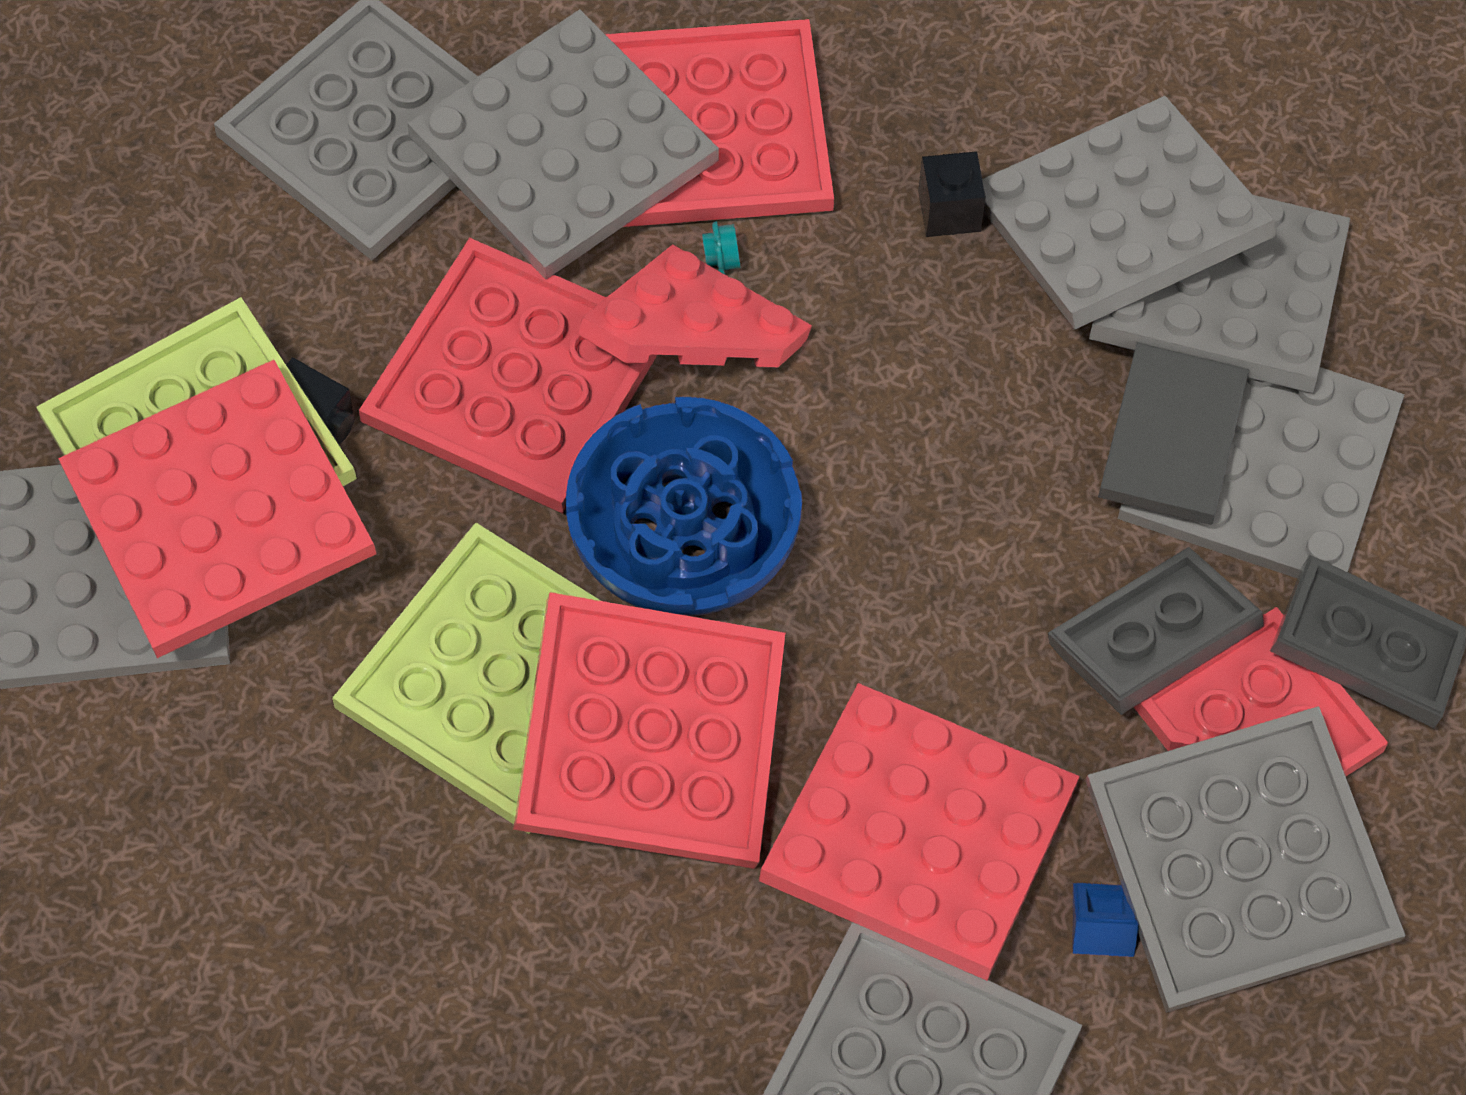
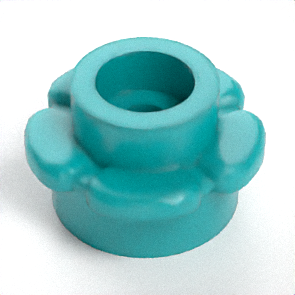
[702,221,741,274]

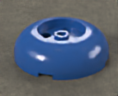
[566,397,802,616]

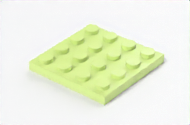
[36,297,357,486]
[333,523,601,834]

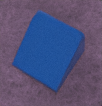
[1072,883,1139,957]

